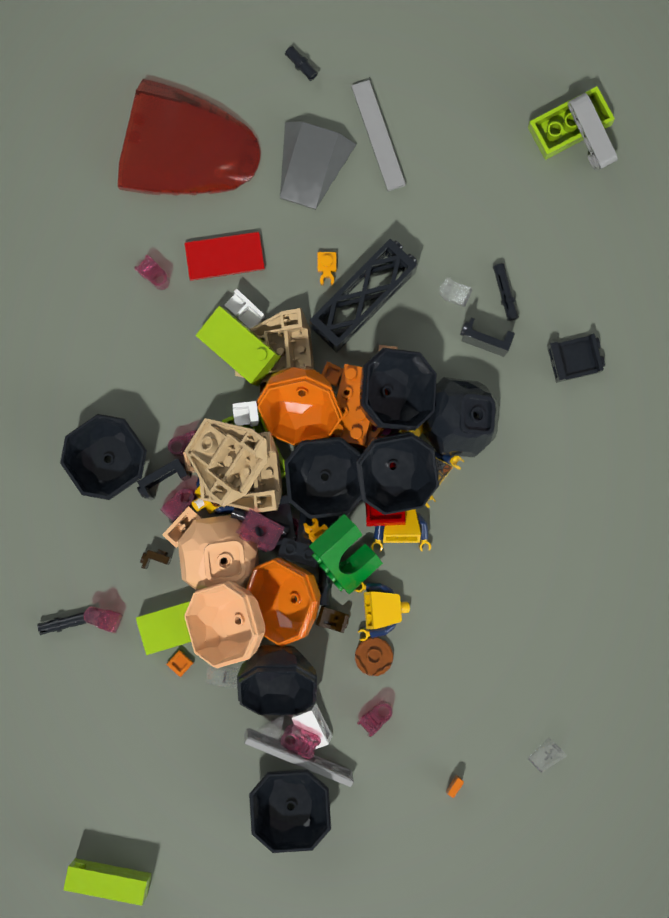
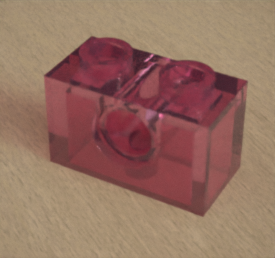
[236,509,285,551]

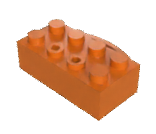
[329,364,388,449]

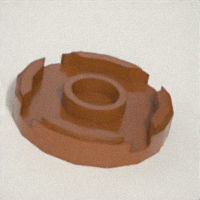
[355,637,393,676]

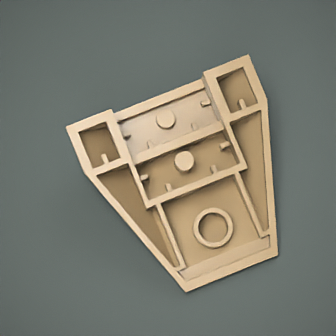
[235,308,314,382]
[184,418,267,507]
[199,432,282,512]

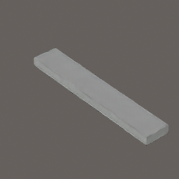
[351,80,406,191]
[244,728,354,787]

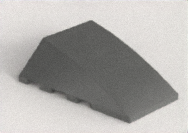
[280,122,356,210]

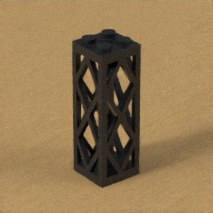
[309,238,418,353]

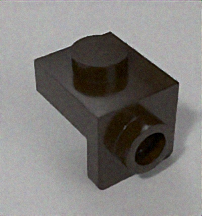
[140,549,172,569]
[316,606,349,633]

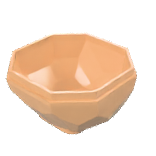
[178,515,259,591]
[184,581,265,668]

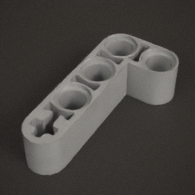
[567,93,618,170]

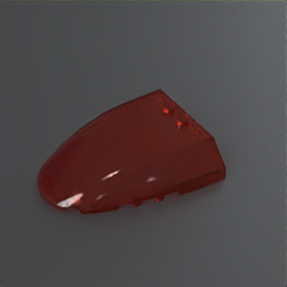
[118,79,260,196]

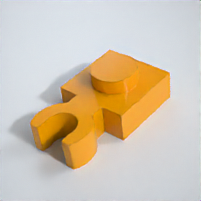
[317,252,336,285]
[304,518,328,542]

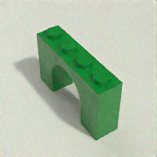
[309,514,383,594]

